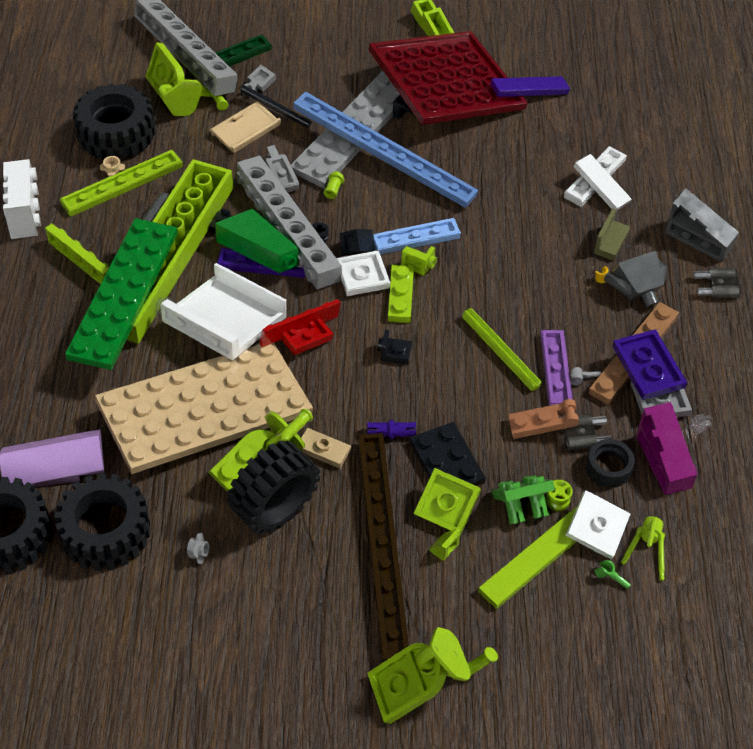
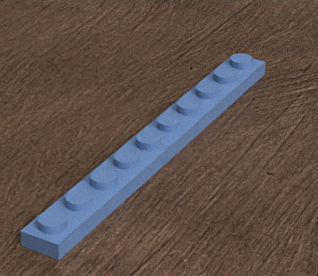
[293,92,478,208]

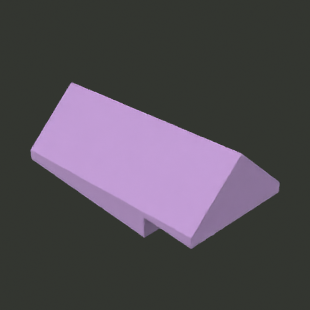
[0,429,104,487]

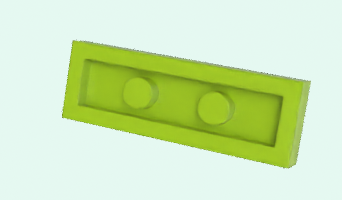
[388,265,414,323]

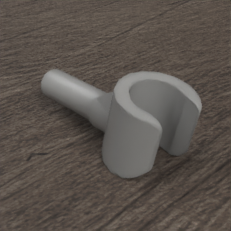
[570,367,601,385]

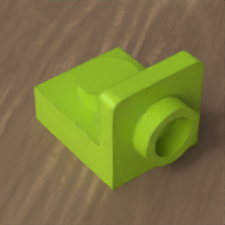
[401,246,437,276]

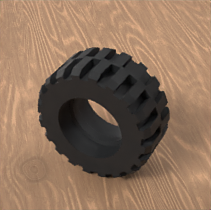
[73,83,155,160]

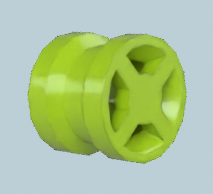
[545,480,573,511]

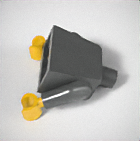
[595,251,667,308]

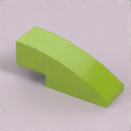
[410,0,454,36]

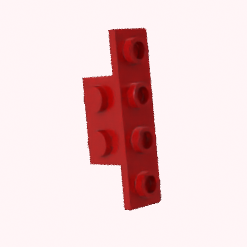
[260,299,341,355]

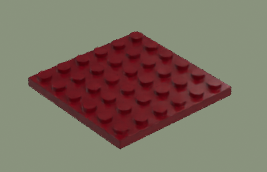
[368,31,528,125]

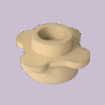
[100,156,125,177]

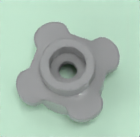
[187,533,210,564]

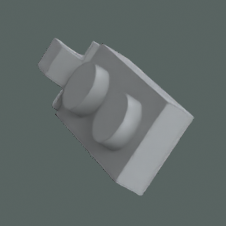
[265,145,299,192]

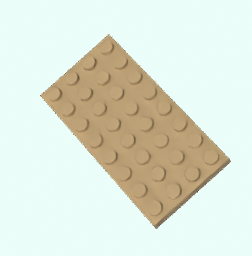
[95,343,313,474]

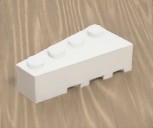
[3,159,41,239]

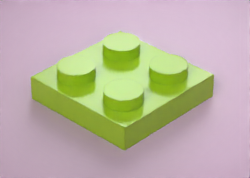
[414,468,481,536]

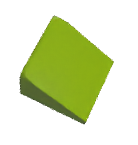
[429,529,460,561]

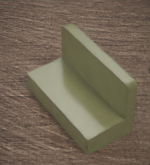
[594,208,630,261]

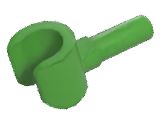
[594,560,631,589]

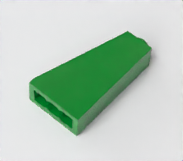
[216,209,298,273]

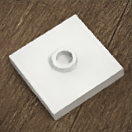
[336,250,390,296]
[565,491,630,559]

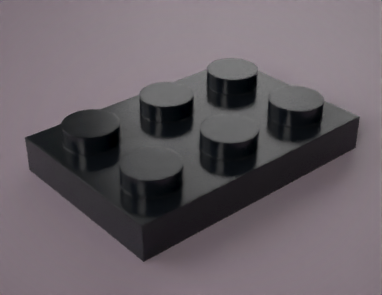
[409,422,486,486]

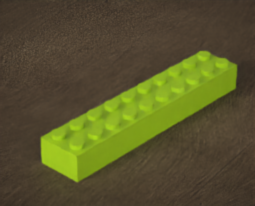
[127,159,233,344]

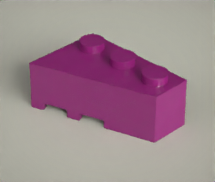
[636,402,697,495]

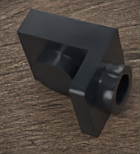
[377,330,412,365]

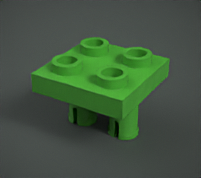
[491,475,555,524]

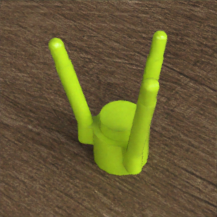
[621,516,665,581]

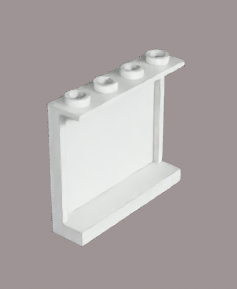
[161,263,286,361]

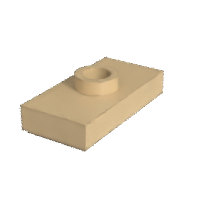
[301,428,351,469]

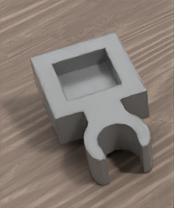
[244,65,276,99]

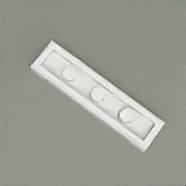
[564,146,627,207]

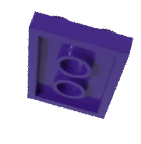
[612,329,687,400]

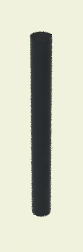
[240,85,312,128]

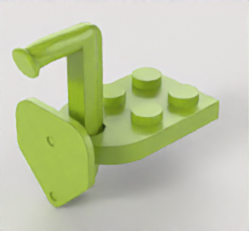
[145,43,229,116]
[208,408,313,492]
[367,627,498,724]

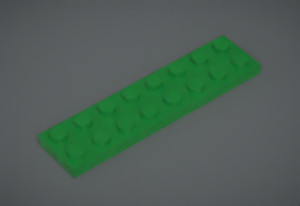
[65,218,178,371]

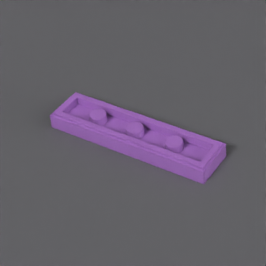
[540,330,573,406]

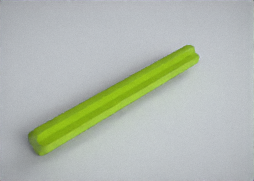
[462,308,541,391]

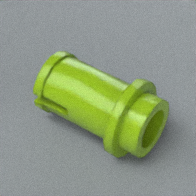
[323,171,344,199]

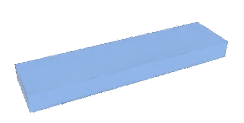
[373,218,461,255]

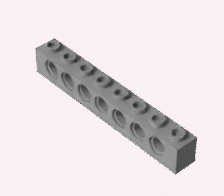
[134,0,238,96]
[235,156,342,289]

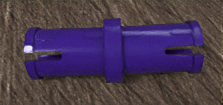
[367,420,416,439]

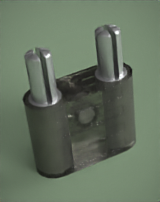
[693,268,741,298]
[561,414,612,451]

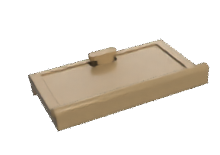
[210,101,281,153]

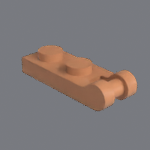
[509,399,579,439]

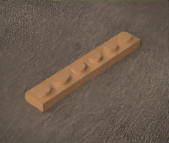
[588,302,679,405]

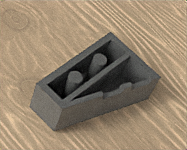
[665,188,739,262]

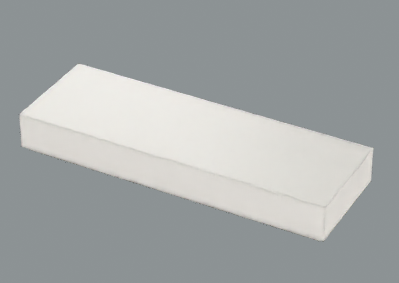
[574,154,632,210]

